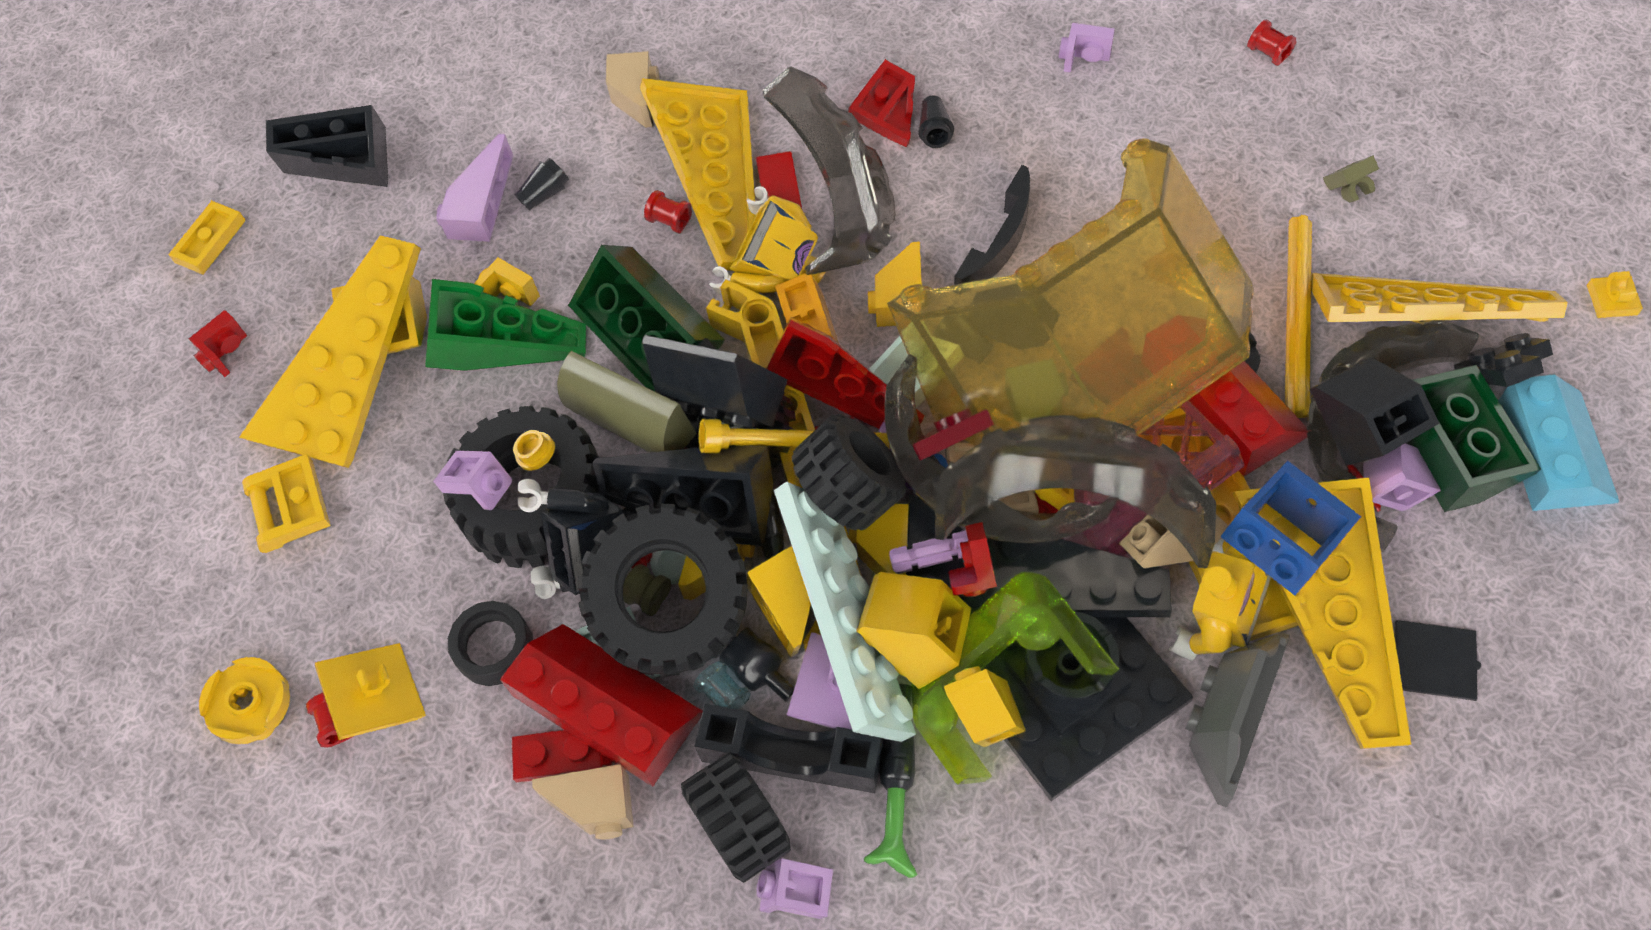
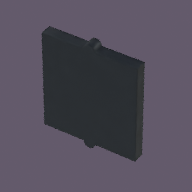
[1395,620,1482,701]

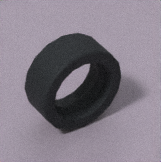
[447,601,533,686]

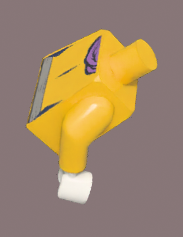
[709,186,828,294]
[1169,538,1271,661]

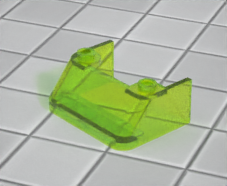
[911,572,1119,785]

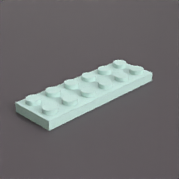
[774,482,916,742]

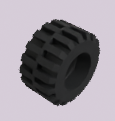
[792,414,906,531]
[681,752,791,883]

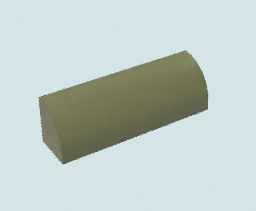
[557,351,697,452]

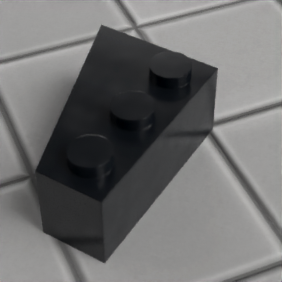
[266,105,388,187]

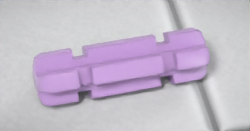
[889,530,968,574]

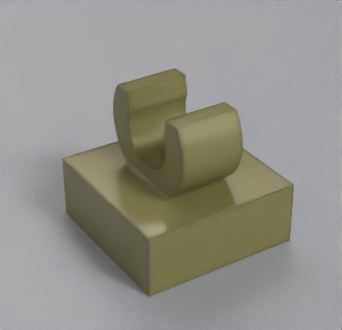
[1323,155,1379,203]

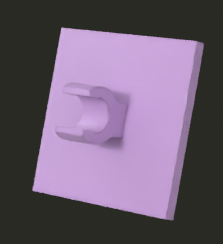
[787,632,852,729]

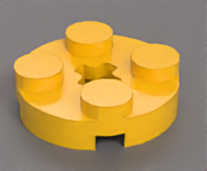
[199,657,290,744]

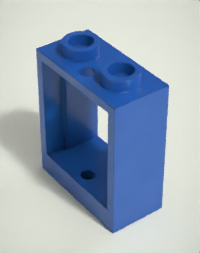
[1220,460,1361,595]

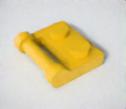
[242,454,331,553]

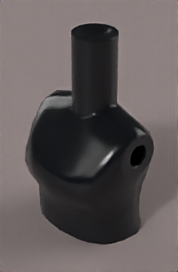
[719,627,795,702]

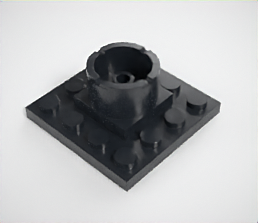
[951,611,1194,802]

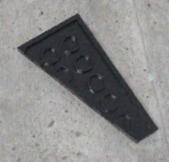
[906,494,1172,618]

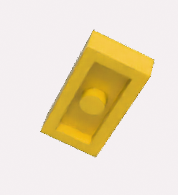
[168,200,246,275]

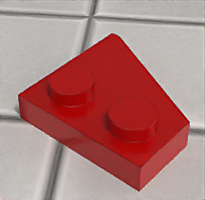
[847,59,915,147]

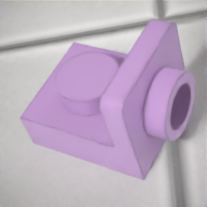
[1059,23,1115,72]
[433,451,512,510]
[757,858,833,919]

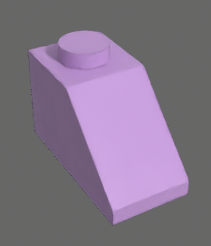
[1363,443,1441,511]

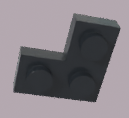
[1453,333,1553,387]

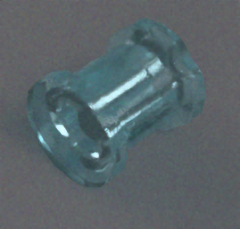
[693,661,751,709]

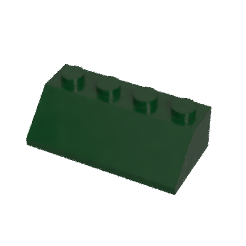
[568,244,725,392]

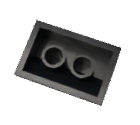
[642,335,788,429]

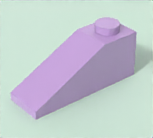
[437,134,513,242]

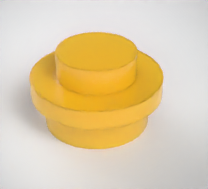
[513,430,555,471]

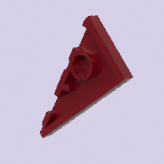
[913,407,994,461]

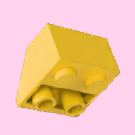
[857,572,971,689]

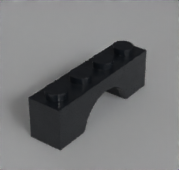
[694,704,883,794]

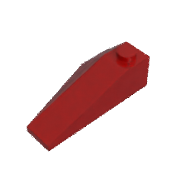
[766,317,925,442]

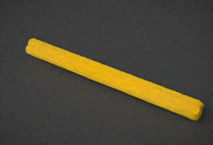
[1285,214,1312,418]

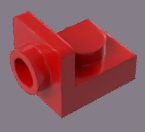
[188,310,247,377]
[949,522,997,597]

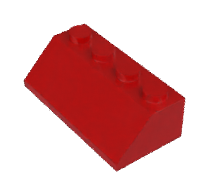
[1141,315,1311,477]
[500,624,703,787]

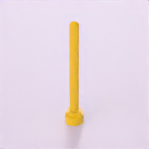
[699,419,897,453]

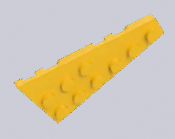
[640,78,756,271]
[239,235,421,468]
[1311,273,1568,324]
[1232,478,1411,749]

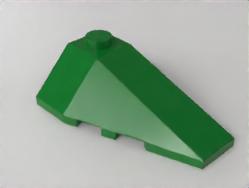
[425,279,586,371]

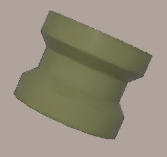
[623,564,671,616]

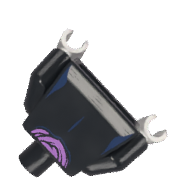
[518,479,637,599]

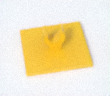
[314,643,426,740]

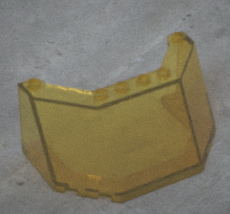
[887,138,1254,464]

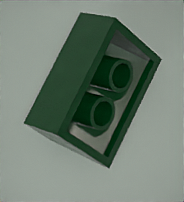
[1406,365,1541,512]

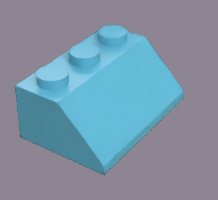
[1498,375,1619,511]

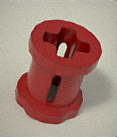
[1247,19,1297,66]
[644,190,692,234]
[306,692,354,748]

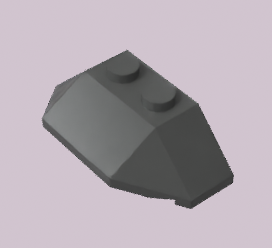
[1185,632,1290,807]

